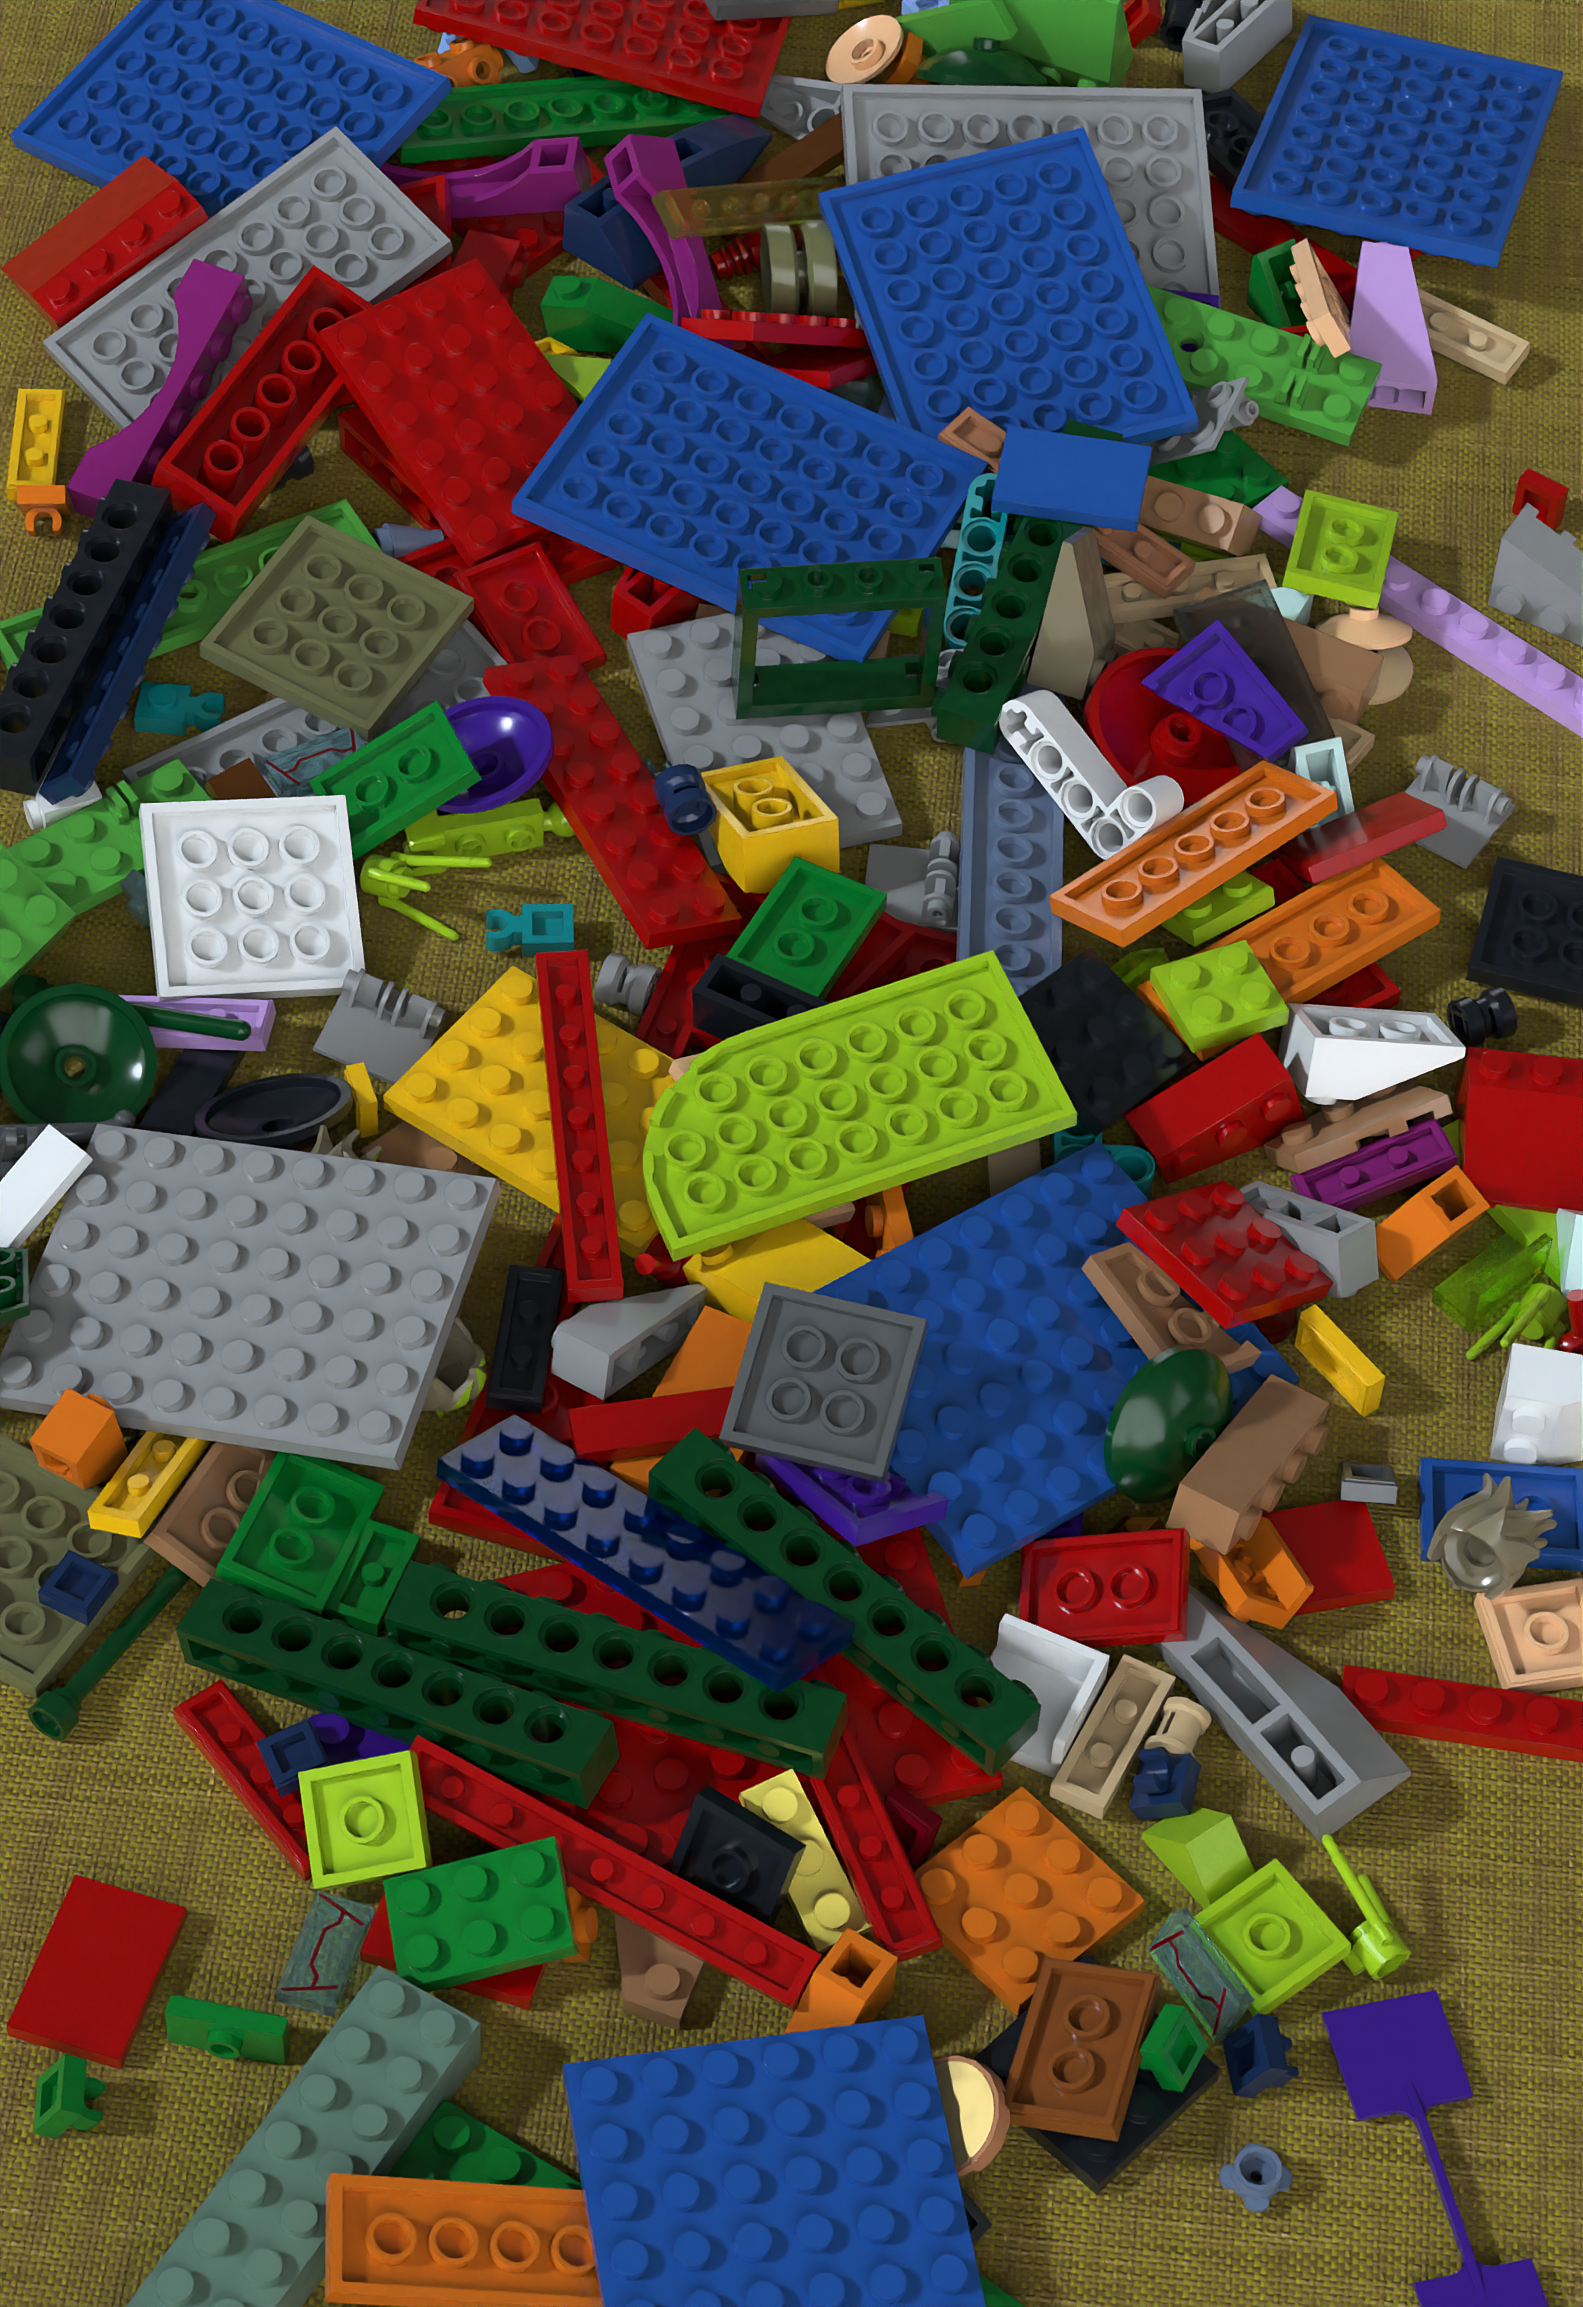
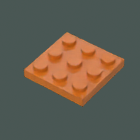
[914,1786,1145,2017]

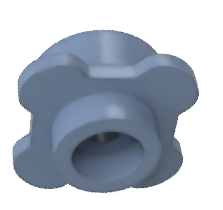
[1219,2143,1293,2213]

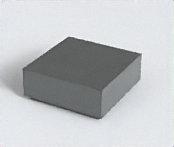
[1336,1462,1398,1504]

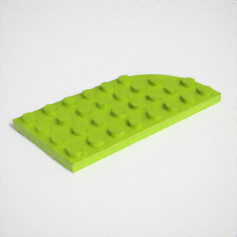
[643,950,1077,1262]

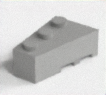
[1182,0,1293,94]
[1488,502,1583,647]

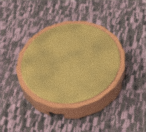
[933,2055,1010,2179]

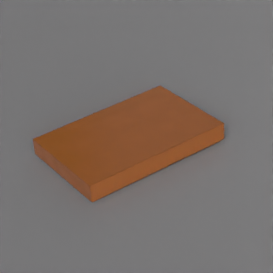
[1003,1957,1163,2142]

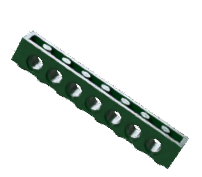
[931,419,1123,755]
[648,1427,1042,1777]
[384,1560,847,1781]
[176,1578,620,1809]

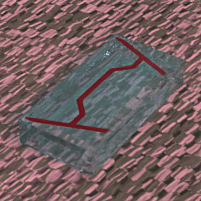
[261,727,365,798]
[276,1891,374,2017]
[1147,1908,1254,2041]

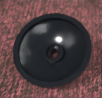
[194,1073,354,1151]

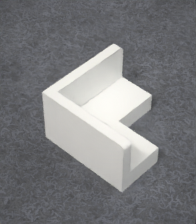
[990,1614,1110,1778]

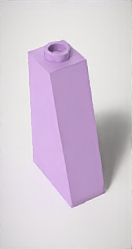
[1347,241,1438,415]

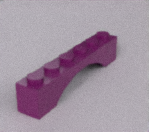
[604,134,734,350]
[379,137,592,219]
[67,259,253,519]

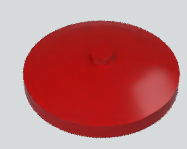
[1083,647,1275,812]

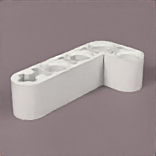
[999,690,1184,860]

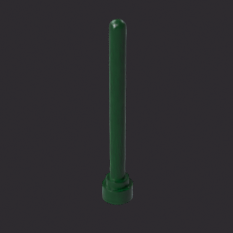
[11,974,251,1041]
[28,1564,191,1741]

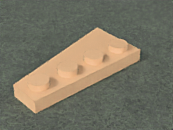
[1289,238,1351,358]

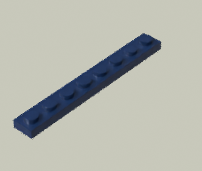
[38,502,217,805]

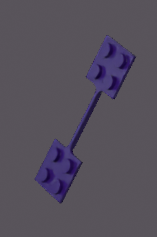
[1322,1990,1548,2307]

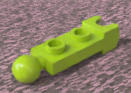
[402,798,576,877]

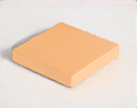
[1474,1577,1583,1694]

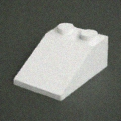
[1277,1003,1466,1105]
[1490,1343,1583,1467]

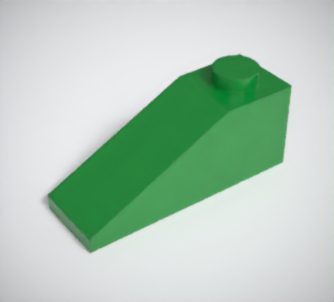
[540,275,673,353]

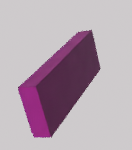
[1290,1117,1458,1211]

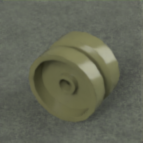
[760,219,838,321]

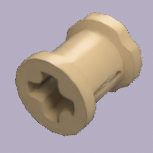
[1143,1696,1212,1758]

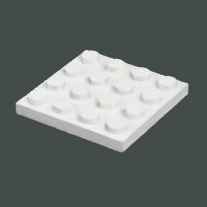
[139,795,365,1001]

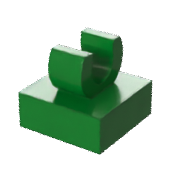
[1139,2003,1208,2092]
[33,2054,105,2139]

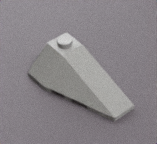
[759,74,845,166]

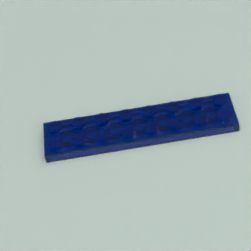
[436,1414,856,1692]

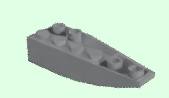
[1151,1585,1411,1842]

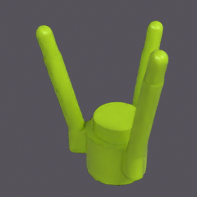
[360,851,492,941]
[1466,1283,1567,1360]
[1322,1834,1411,1980]

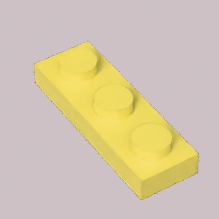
[738,1768,870,1954]

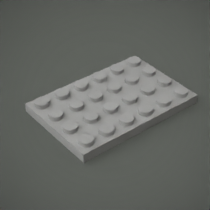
[627,612,903,874]

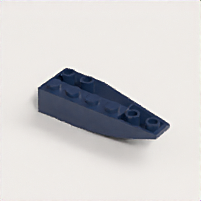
[562,113,772,291]

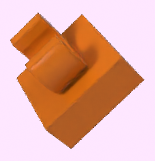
[882,31,932,85]
[17,485,72,536]

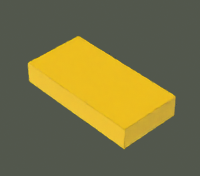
[1294,1304,1385,1417]

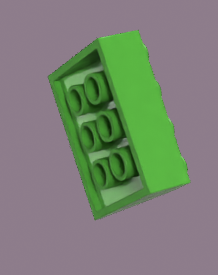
[949,0,1134,88]

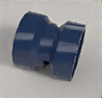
[653,764,717,836]

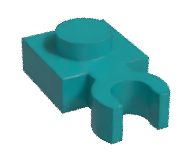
[134,681,225,735]
[486,903,574,956]

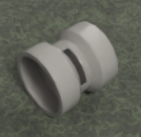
[595,952,662,1016]

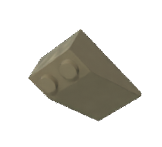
[1026,526,1119,700]

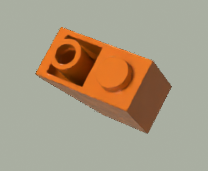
[1375,1165,1490,1284]
[29,1387,129,1490]
[784,1927,898,2034]

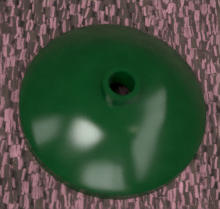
[915,37,1049,87]
[0,984,157,1124]
[1104,1345,1233,1504]

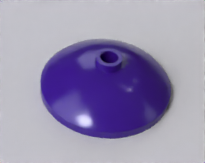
[436,696,554,814]

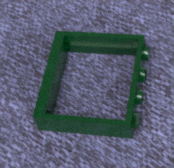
[731,557,947,720]

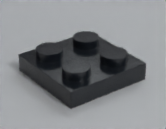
[667,1785,806,1928]

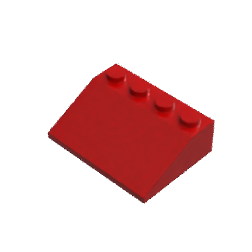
[0,155,209,331]
[1454,1046,1583,1214]

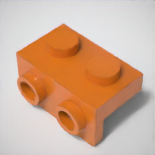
[1190,1517,1314,1630]

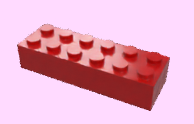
[151,265,373,543]

